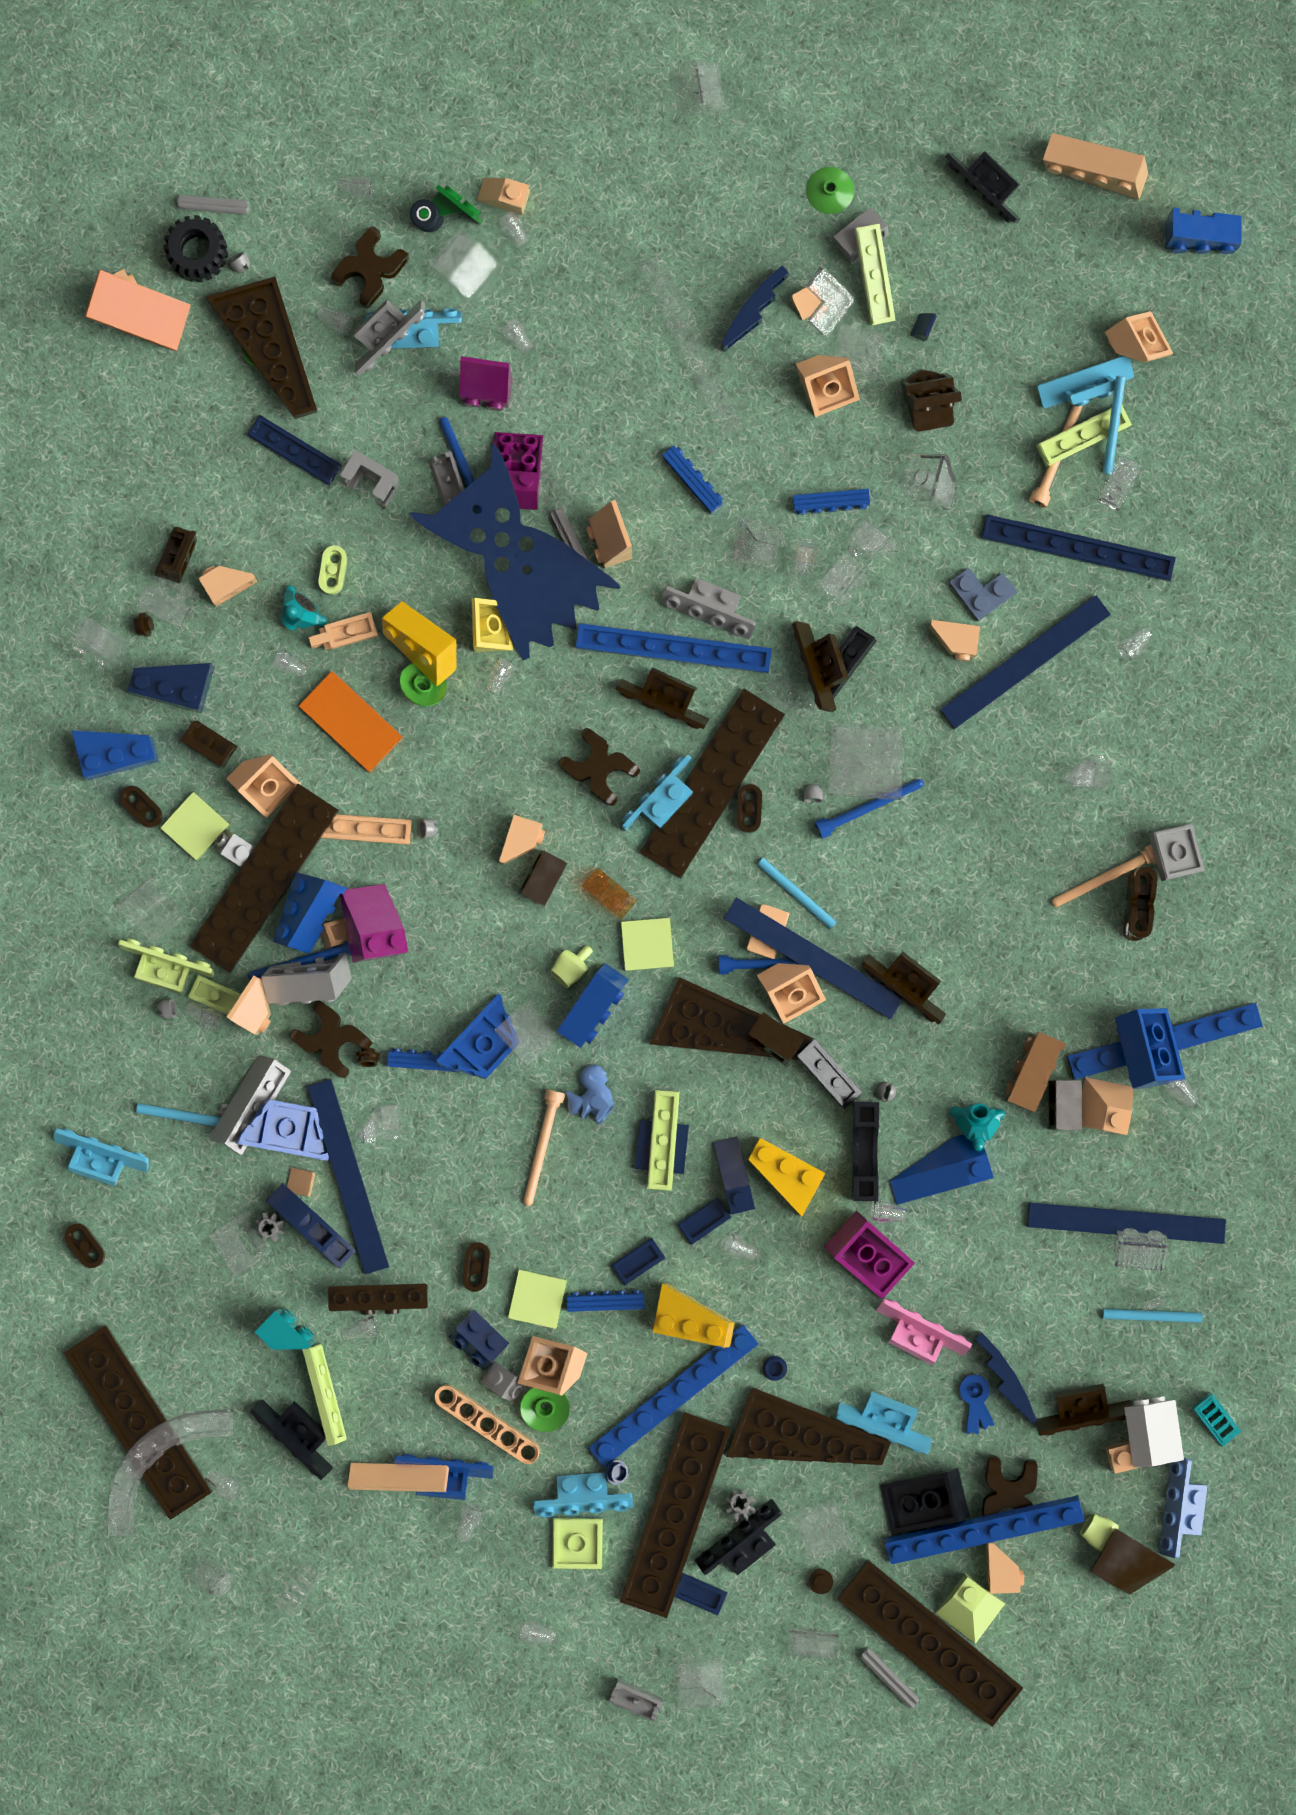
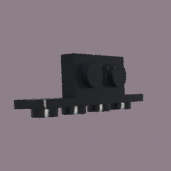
[945,151,1021,223]
[250,1399,333,1480]
[695,1499,782,1576]

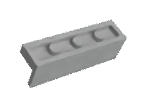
[210,1055,291,1156]

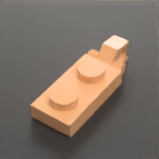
[309,612,378,650]

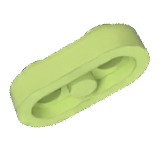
[318,545,347,595]

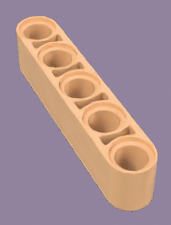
[435,1384,540,1464]

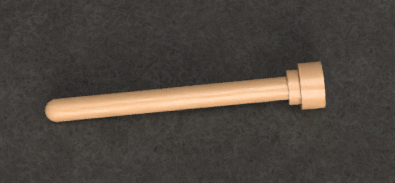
[1029,404,1083,508]
[1052,844,1156,907]
[523,1089,565,1206]

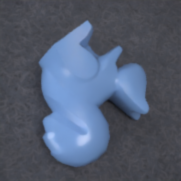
[566,1065,615,1125]

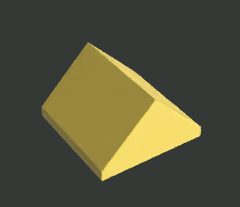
[472,598,513,652]

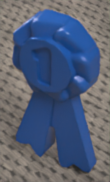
[959,1374,994,1434]

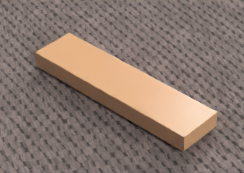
[321,814,412,845]
[348,1463,449,1492]

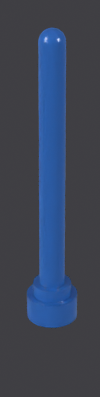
[439,417,496,520]
[814,779,924,839]
[248,941,351,980]
[718,955,799,975]

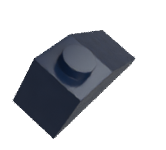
[713,1137,755,1215]

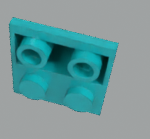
[255,1308,316,1350]

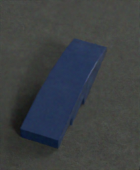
[721,265,788,352]
[973,1331,1037,1424]

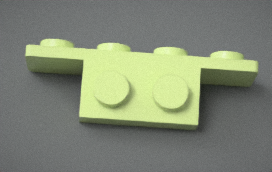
[118,938,214,994]

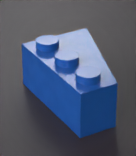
[1165,208,1242,254]
[72,731,159,780]
[273,872,347,954]
[557,963,629,1048]

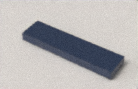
[247,415,342,486]

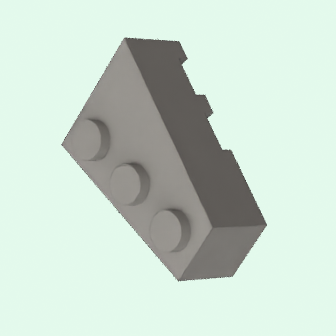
[261,952,351,1005]

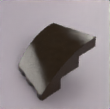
[1090,1528,1175,1594]

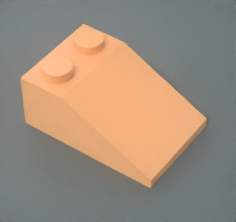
[586,500,632,568]

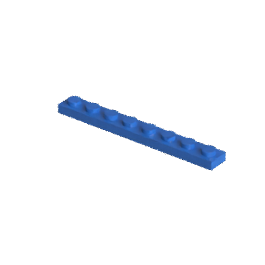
[576,623,772,674]
[1067,1003,1263,1080]
[589,1324,759,1467]
[884,1495,1085,1565]

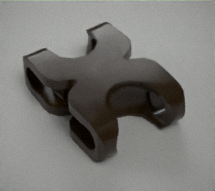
[331,226,409,309]
[558,728,641,806]
[1123,867,1158,941]
[289,1001,373,1079]
[982,1455,1038,1516]

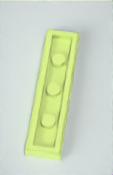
[854,224,896,325]
[1036,406,1132,467]
[647,1090,680,1191]
[303,1344,347,1446]

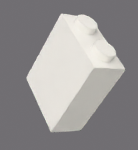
[1125,1396,1184,1467]

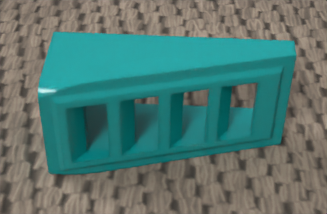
[1191,1392,1242,1447]

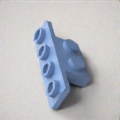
[1159,1458,1207,1558]

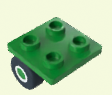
[410,184,483,232]

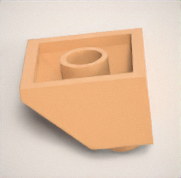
[1105,311,1173,363]
[796,355,860,417]
[226,754,301,818]
[757,963,826,1024]
[227,976,271,1035]
[1082,1077,1133,1135]
[518,1336,587,1396]

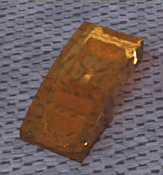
[582,867,637,920]

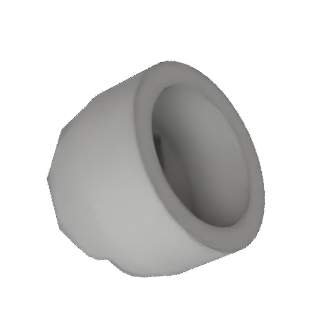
[228,251,250,273]
[804,784,823,803]
[418,818,438,838]
[157,999,177,1019]
[877,1082,896,1102]

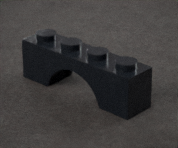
[852,1102,879,1201]

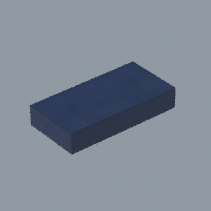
[678,1197,731,1245]
[611,1238,665,1286]
[674,1573,728,1616]

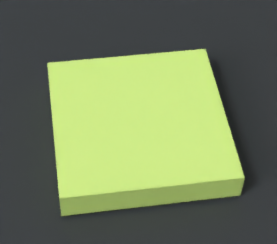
[161,792,230,861]
[621,918,674,971]
[508,1269,567,1329]
[552,1518,603,1569]

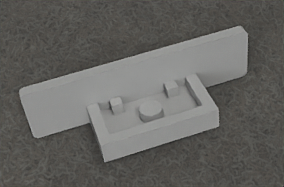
[354,300,425,376]
[660,578,756,640]

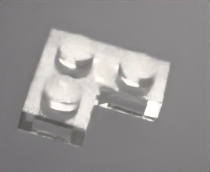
[805,267,855,337]

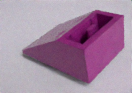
[494,432,543,510]

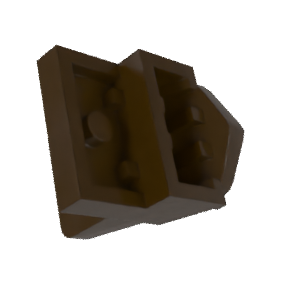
[900,369,962,432]

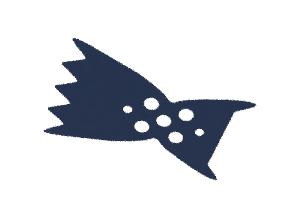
[410,443,621,661]

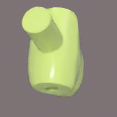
[550,945,593,988]
[1080,1513,1119,1552]

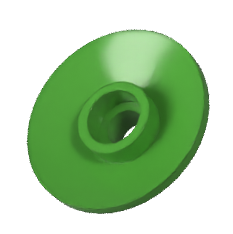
[806,167,854,214]
[399,663,447,707]
[520,1388,570,1432]

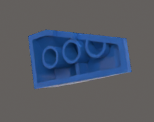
[890,1134,994,1205]

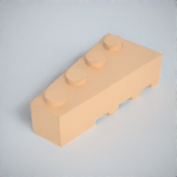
[1043,133,1148,200]

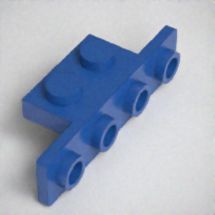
[394,1454,493,1500]

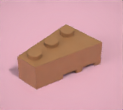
[1004,1032,1066,1112]

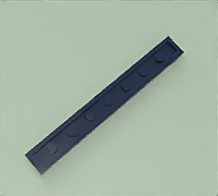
[981,514,1176,582]
[940,595,1111,730]
[723,897,903,1019]
[308,1079,389,1275]
[1027,1202,1226,1244]

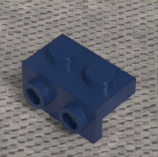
[449,1310,509,1370]

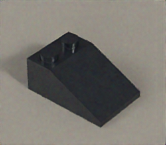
[880,1468,970,1534]

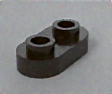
[737,784,762,833]
[120,786,163,828]
[65,1223,106,1268]
[463,1242,491,1292]

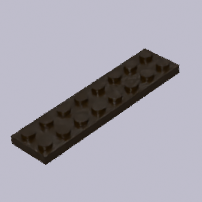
[640,689,785,878]
[190,783,340,973]
[64,1325,213,1520]
[620,1412,731,1618]
[837,1559,1023,1727]

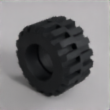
[164,215,228,282]

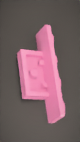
[876,1299,972,1366]

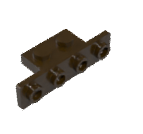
[792,621,849,712]
[615,667,709,729]
[861,951,946,1025]
[328,1283,428,1315]
[1035,1384,1133,1436]

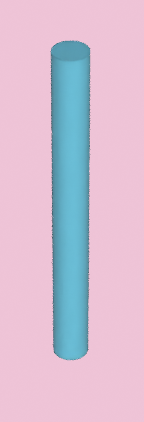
[1102,375,1126,474]
[757,858,836,929]
[136,1103,221,1126]
[1103,1309,1202,1323]

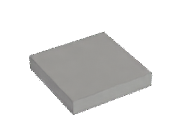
[1149,824,1205,881]

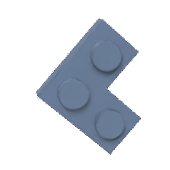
[949,568,1017,621]

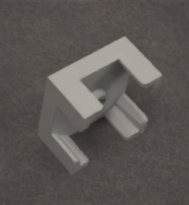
[340,450,401,509]

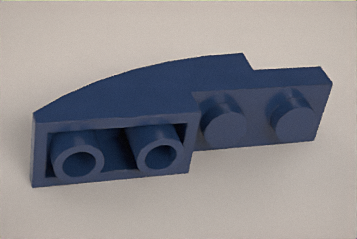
[266,1183,356,1269]

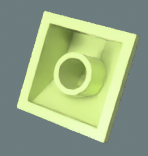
[936,1573,1005,1644]

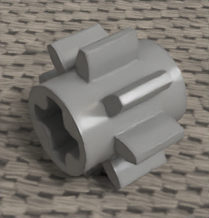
[255,1211,286,1242]
[725,1490,756,1522]

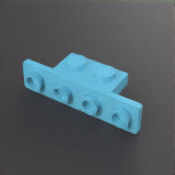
[365,308,462,348]
[1037,355,1134,408]
[622,755,693,831]
[54,1128,149,1186]
[836,1391,932,1454]
[533,1472,634,1518]

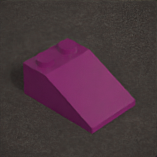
[459,356,513,411]
[340,884,409,963]
[824,1210,915,1299]

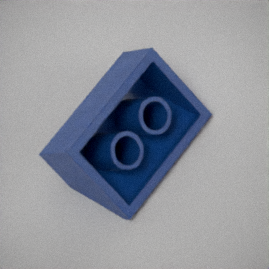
[1115,1008,1185,1089]

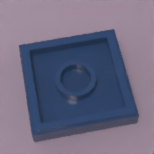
[635,1120,689,1174]

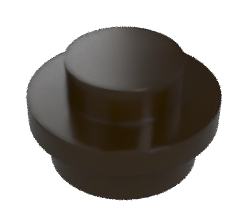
[134,612,154,637]
[356,1048,380,1067]
[809,1569,834,1594]

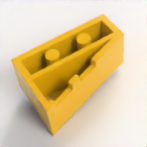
[382,601,457,687]
[748,1138,825,1216]
[653,1283,735,1348]

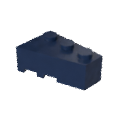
[127,663,215,713]

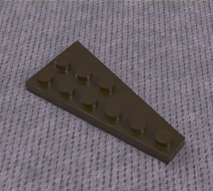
[206,276,317,419]
[649,977,812,1060]
[726,1387,891,1465]

